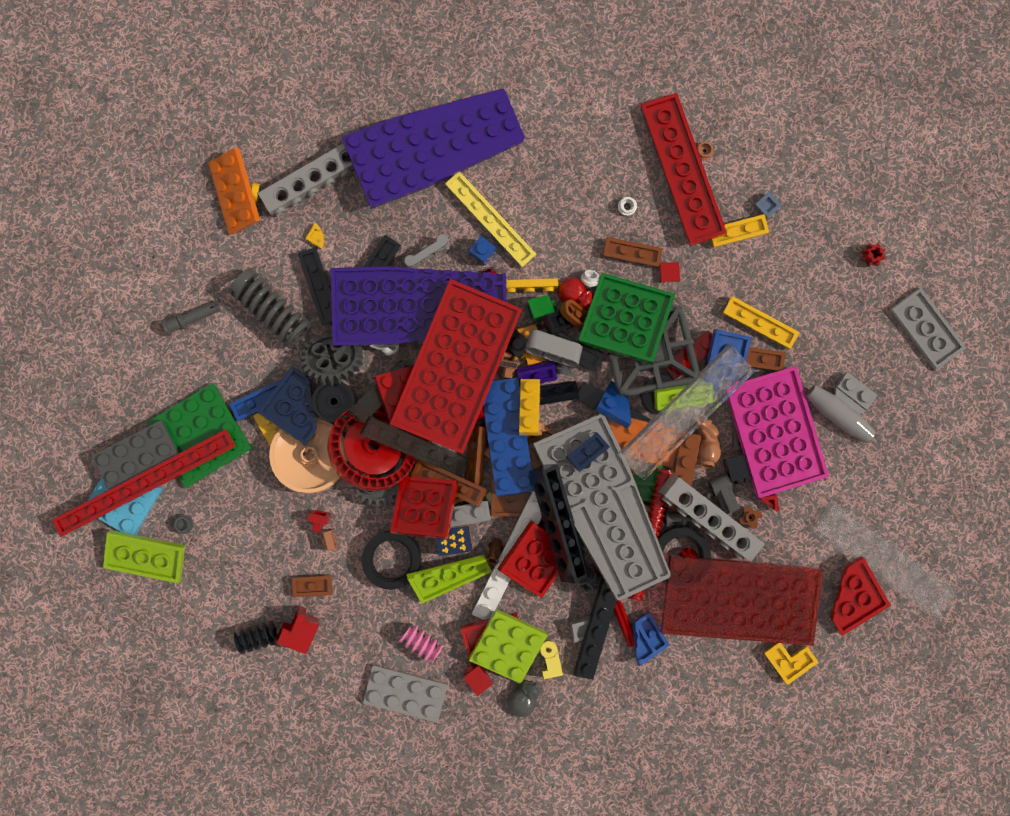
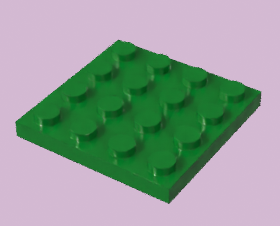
[578,273,675,365]
[146,383,253,488]

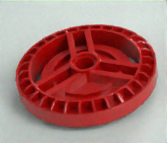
[327,404,417,491]

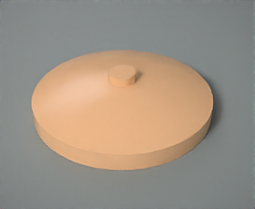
[269,417,348,494]

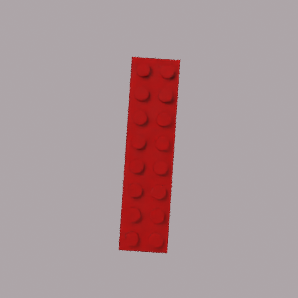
[641,93,727,246]

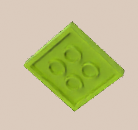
[469,609,548,684]

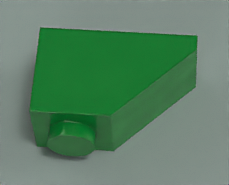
[526,295,557,323]

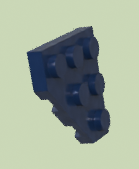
[258,366,317,446]

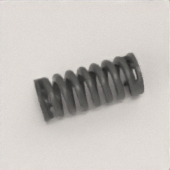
[228,268,312,349]

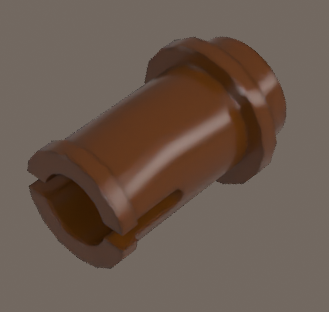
[486,539,504,565]

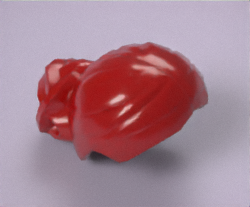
[558,277,594,309]

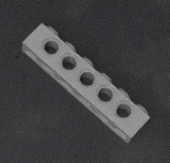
[258,144,354,216]
[658,473,765,562]

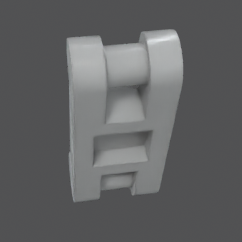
[405,234,449,269]

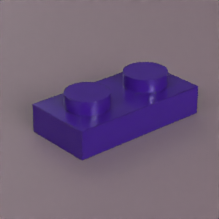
[516,361,558,385]

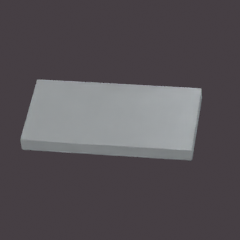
[889,287,966,371]

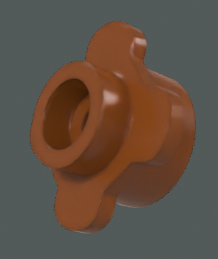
[739,506,762,529]

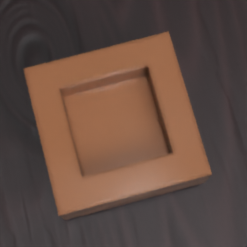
[321,530,338,551]

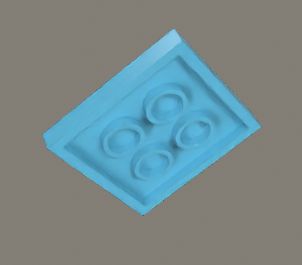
[88,477,163,535]

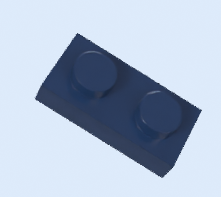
[567,432,610,472]

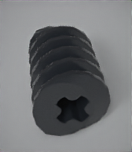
[234,620,277,654]

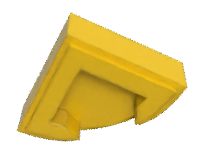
[305,223,325,249]

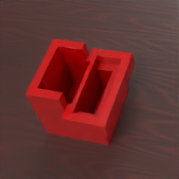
[277,606,319,654]

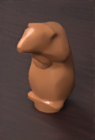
[695,418,721,469]

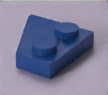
[595,380,631,429]
[632,612,670,666]

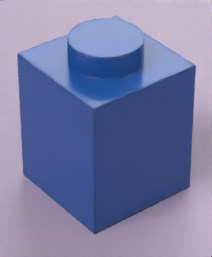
[469,236,496,266]

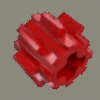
[861,243,886,267]

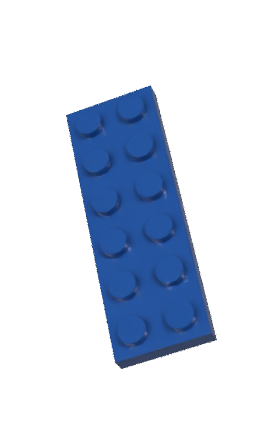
[483,378,535,497]

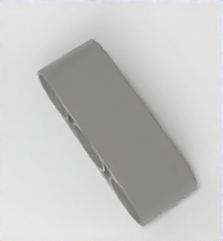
[525,330,583,367]

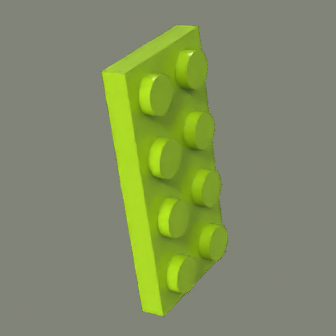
[103,530,186,584]

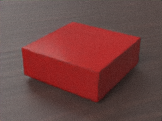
[659,262,680,283]

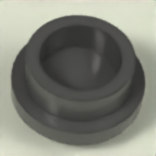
[173,515,193,534]

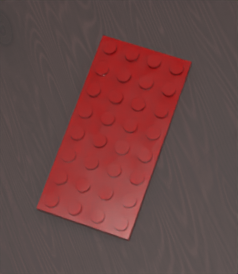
[390,279,522,454]

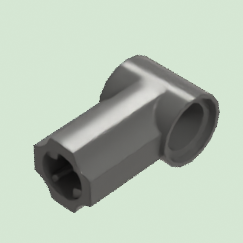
[708,473,740,514]

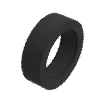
[657,527,711,586]
[362,530,421,590]

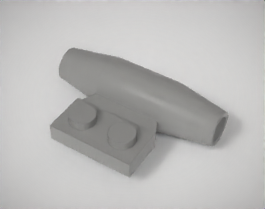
[805,372,877,443]

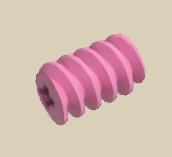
[399,625,443,664]

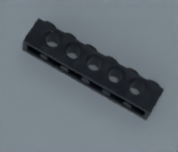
[529,464,590,584]

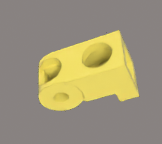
[540,640,563,679]

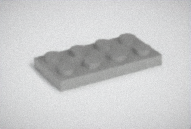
[363,664,448,723]

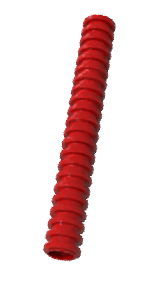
[628,469,675,601]

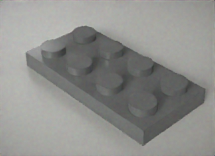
[92,420,179,490]

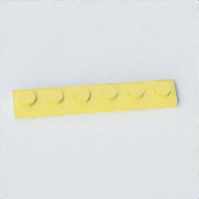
[445,172,536,268]

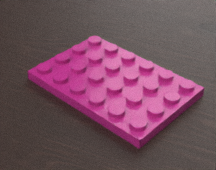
[724,366,829,498]

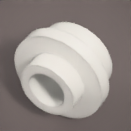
[618,197,637,216]
[581,270,599,287]

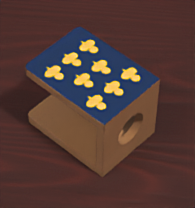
[436,525,473,556]

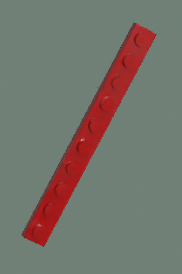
[52,430,236,537]

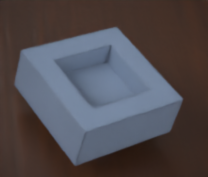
[754,192,782,219]

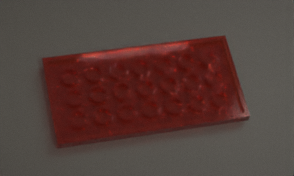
[660,555,823,646]

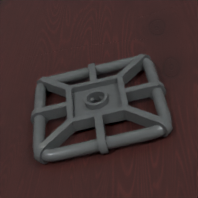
[607,306,700,396]

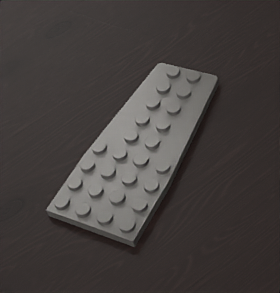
[533,414,671,601]

